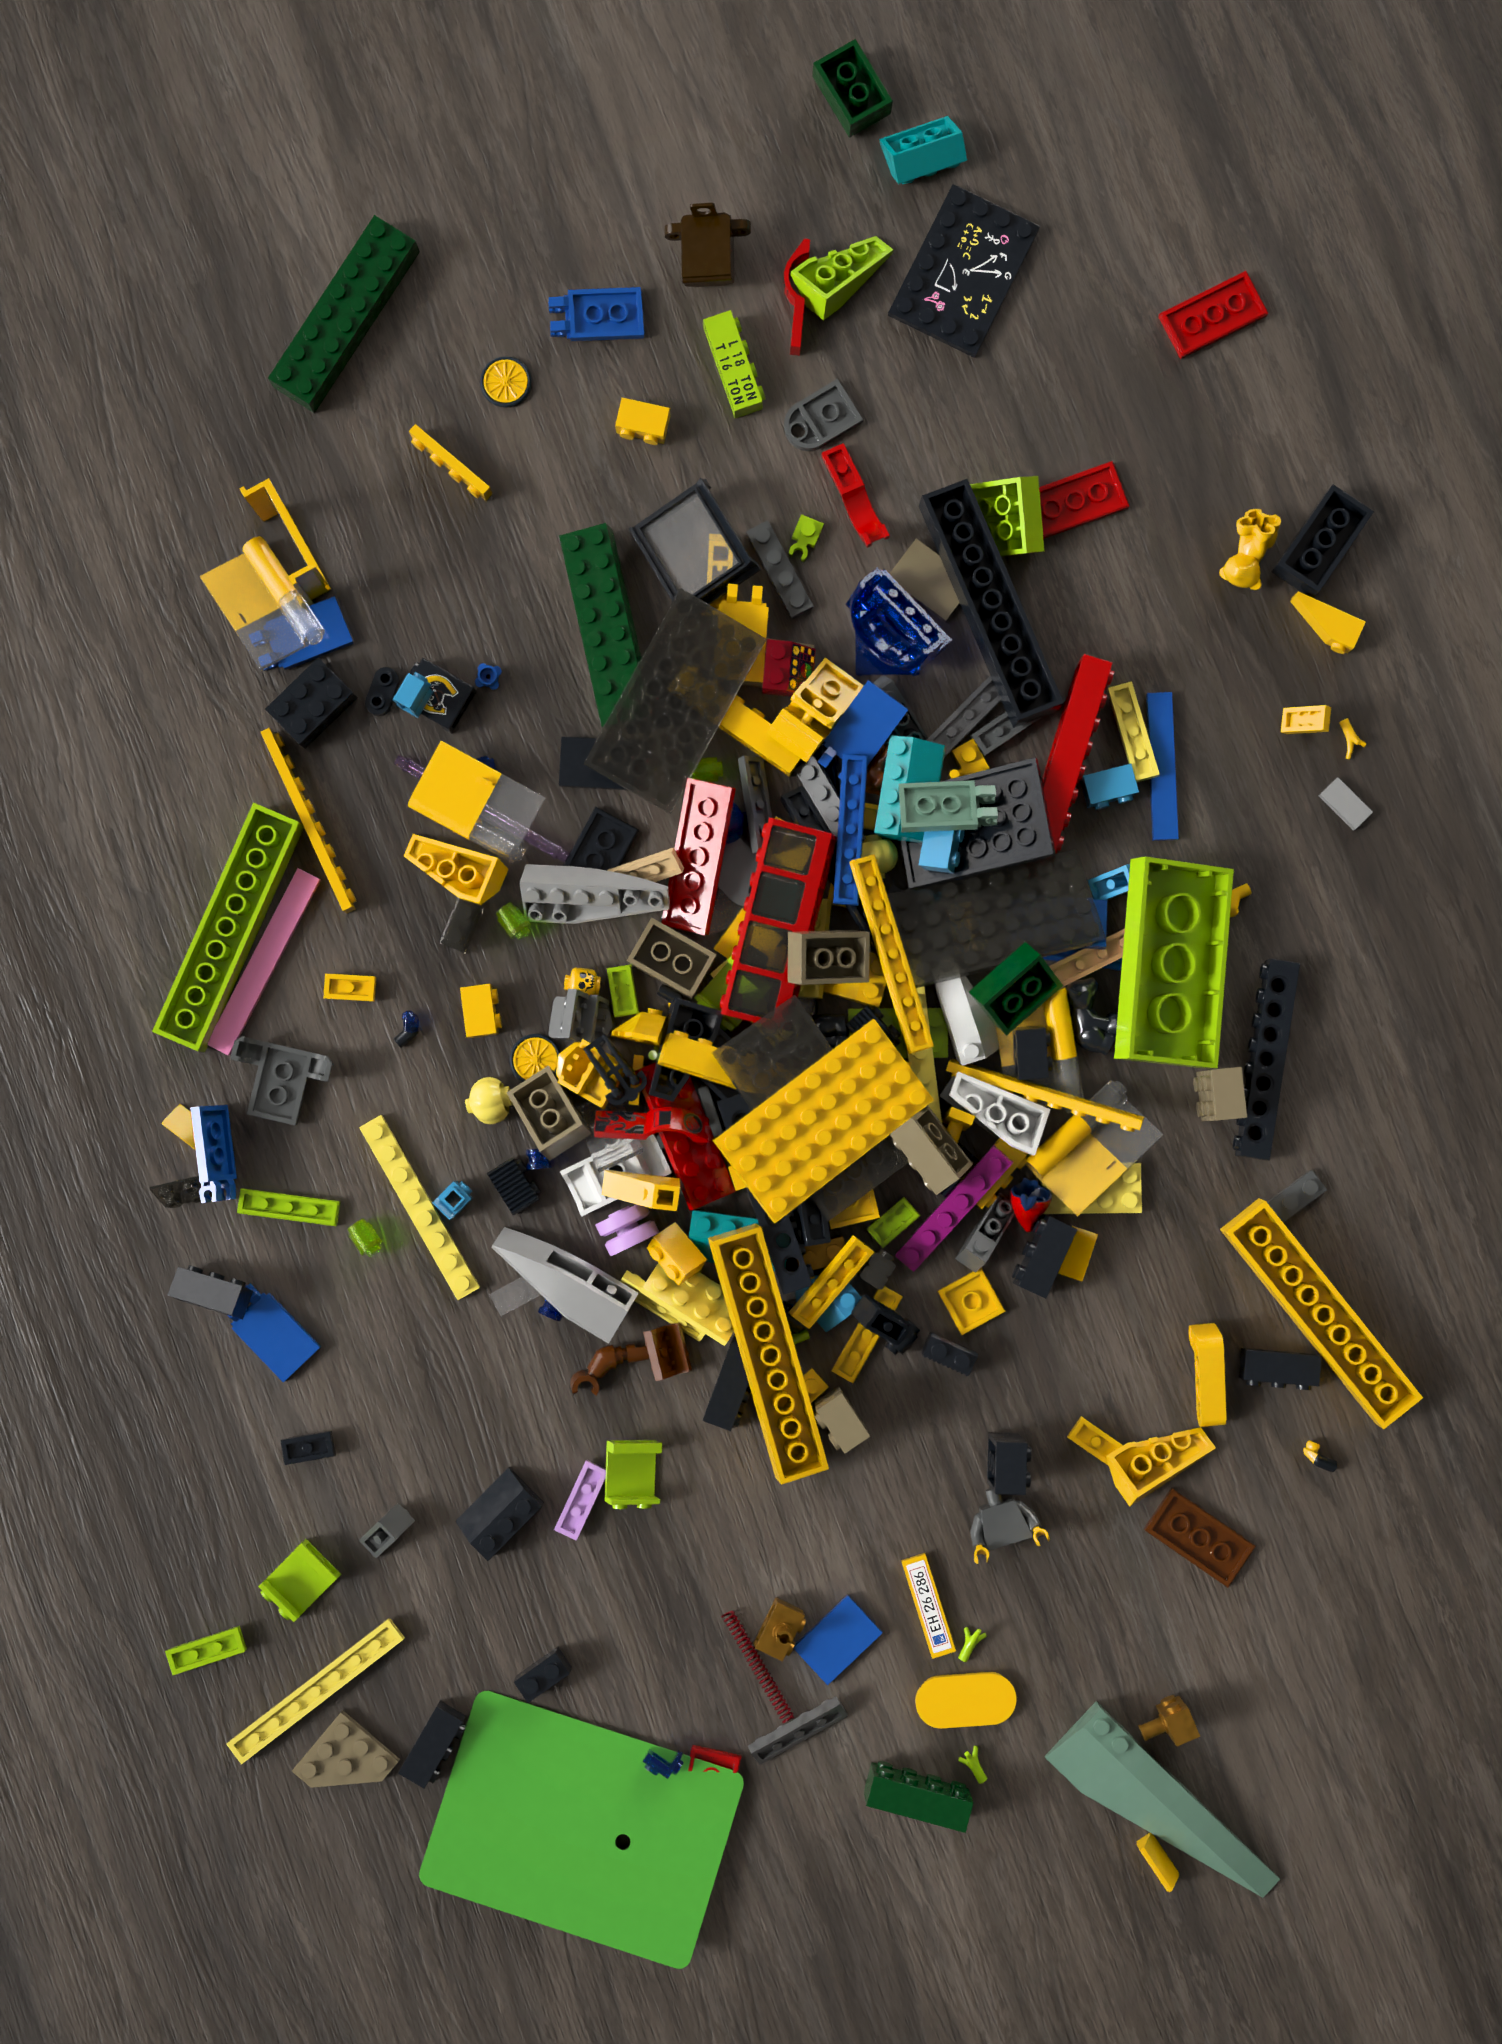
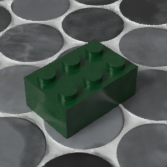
[812,39,893,138]
[969,942,1063,1036]

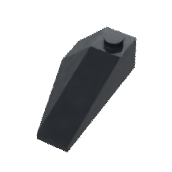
[648,998,723,1102]

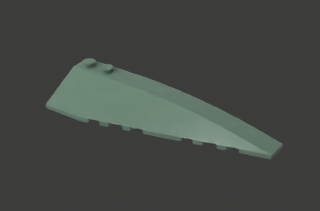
[1044,1701,1280,1898]

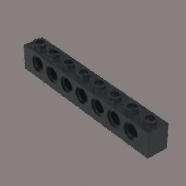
[1233,959,1300,1161]
[717,1092,815,1295]

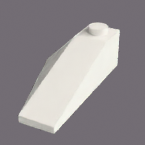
[930,959,999,1066]
[949,1072,1050,1156]

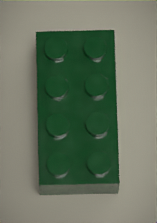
[864,1761,973,1833]

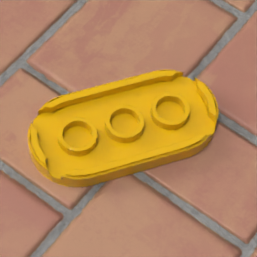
[915,1672,1016,1728]

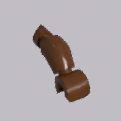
[570,1344,649,1396]

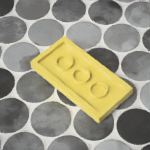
[1041,1163,1142,1214]
[640,1262,734,1346]

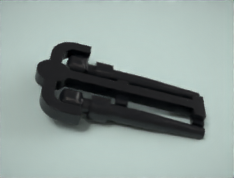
[583,1034,647,1105]

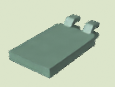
[898,780,998,833]

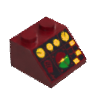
[762,639,816,697]

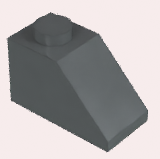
[359,1503,415,1558]

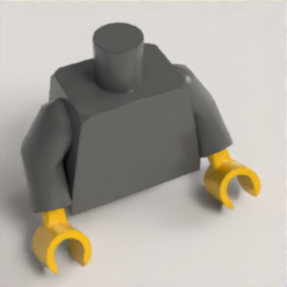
[970,1488,1050,1564]

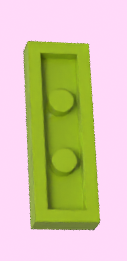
[165,1625,247,1676]

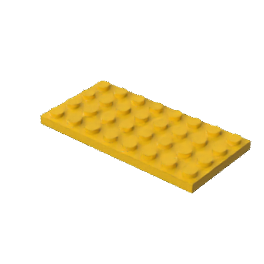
[713,1019,934,1223]

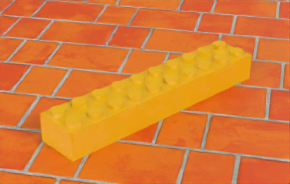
[1220,1198,1423,1429]
[708,1223,829,1485]

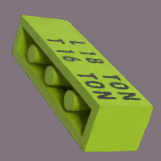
[703,310,766,418]

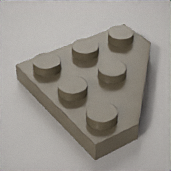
[292,1710,400,1788]

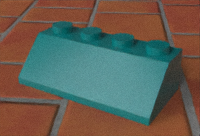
[874,735,946,843]
[689,1210,790,1271]

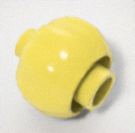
[861,834,898,879]
[465,1077,513,1124]

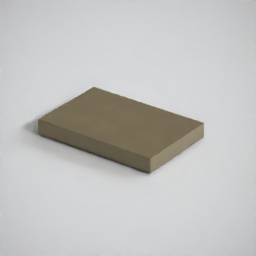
[886,538,960,622]

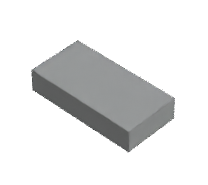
[1318,777,1373,830]

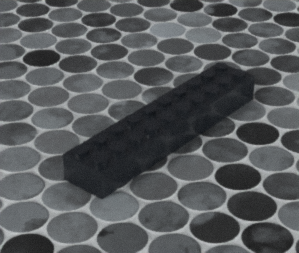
[919,479,1064,728]

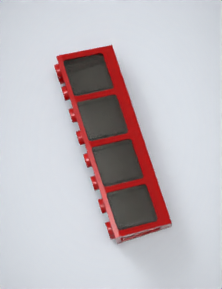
[720,817,837,1031]

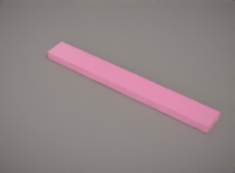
[207,868,321,1056]

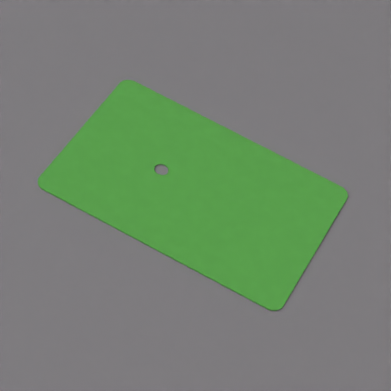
[419,1691,744,1969]

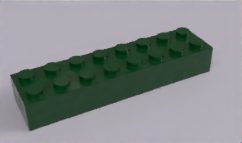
[268,215,420,414]
[559,523,655,731]

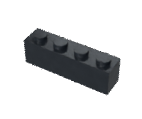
[703,1333,751,1431]

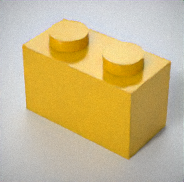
[615,398,670,445]
[460,984,502,1038]
[647,1222,707,1286]

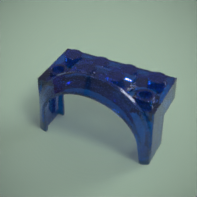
[846,567,952,676]

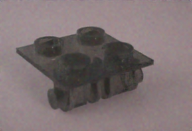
[149,1176,212,1208]

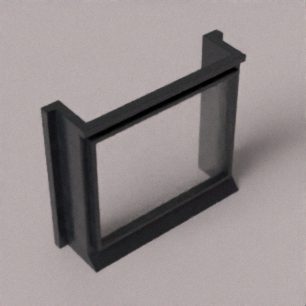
[629,477,761,619]

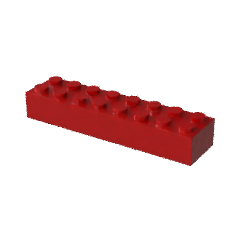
[1042,654,1114,859]

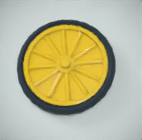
[480,356,532,407]
[510,1034,561,1082]

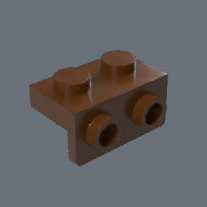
[643,1322,692,1381]

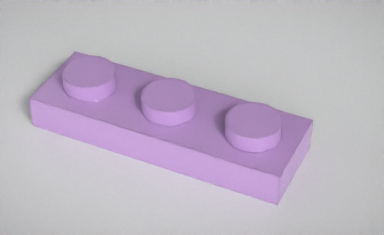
[554,1460,606,1541]

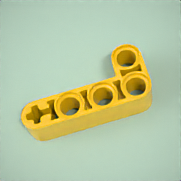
[1188,1323,1226,1427]

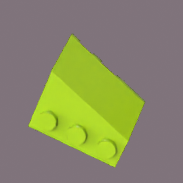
[970,476,1044,556]

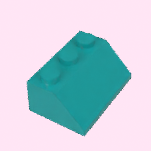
[879,116,967,184]

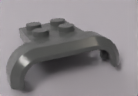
[230,1036,333,1126]

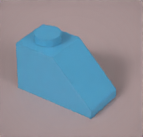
[1087,864,1130,900]
[817,1283,862,1332]

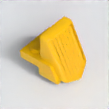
[556,1039,625,1109]

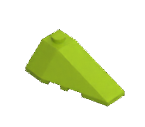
[791,236,893,320]

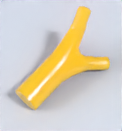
[1339,718,1366,759]

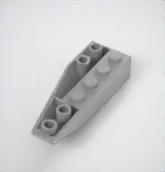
[520,864,670,924]
[491,1227,639,1344]

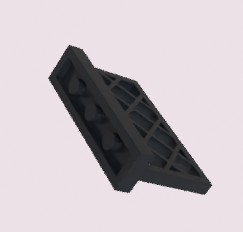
[791,1188,831,1246]

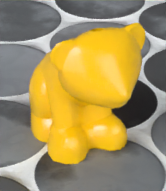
[1219,509,1281,590]

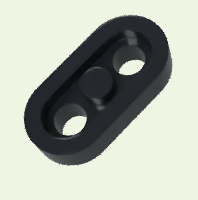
[365,667,400,716]

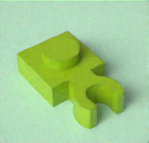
[789,514,824,562]

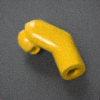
[1230,883,1252,917]

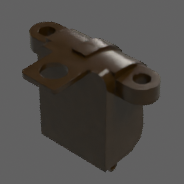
[665,202,751,287]

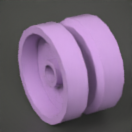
[595,1204,660,1256]

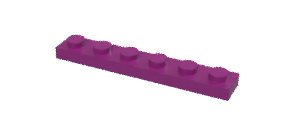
[895,1146,1013,1272]

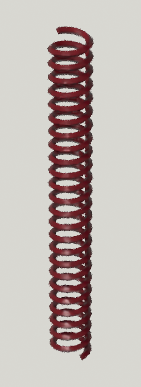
[721,1611,794,1724]

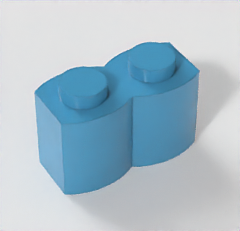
[393,672,433,718]

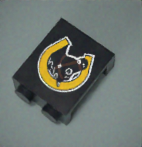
[410,658,477,734]

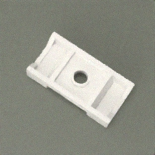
[560,1134,673,1217]

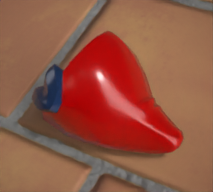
[1010,1178,1052,1232]

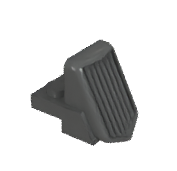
[548,989,616,1047]

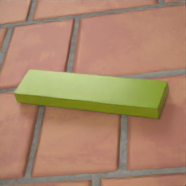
[237,1188,341,1226]

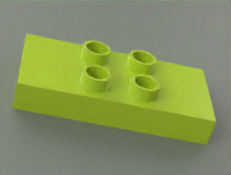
[1114,856,1234,1068]

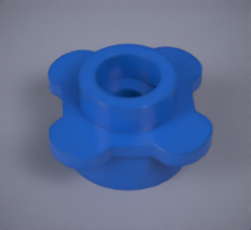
[475,663,502,690]

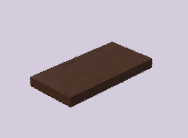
[1144,1488,1256,1588]

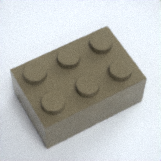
[627,917,717,1000]
[788,930,870,985]
[507,1065,592,1161]
[1193,1067,1247,1121]
[890,1105,973,1195]
[813,1385,870,1453]

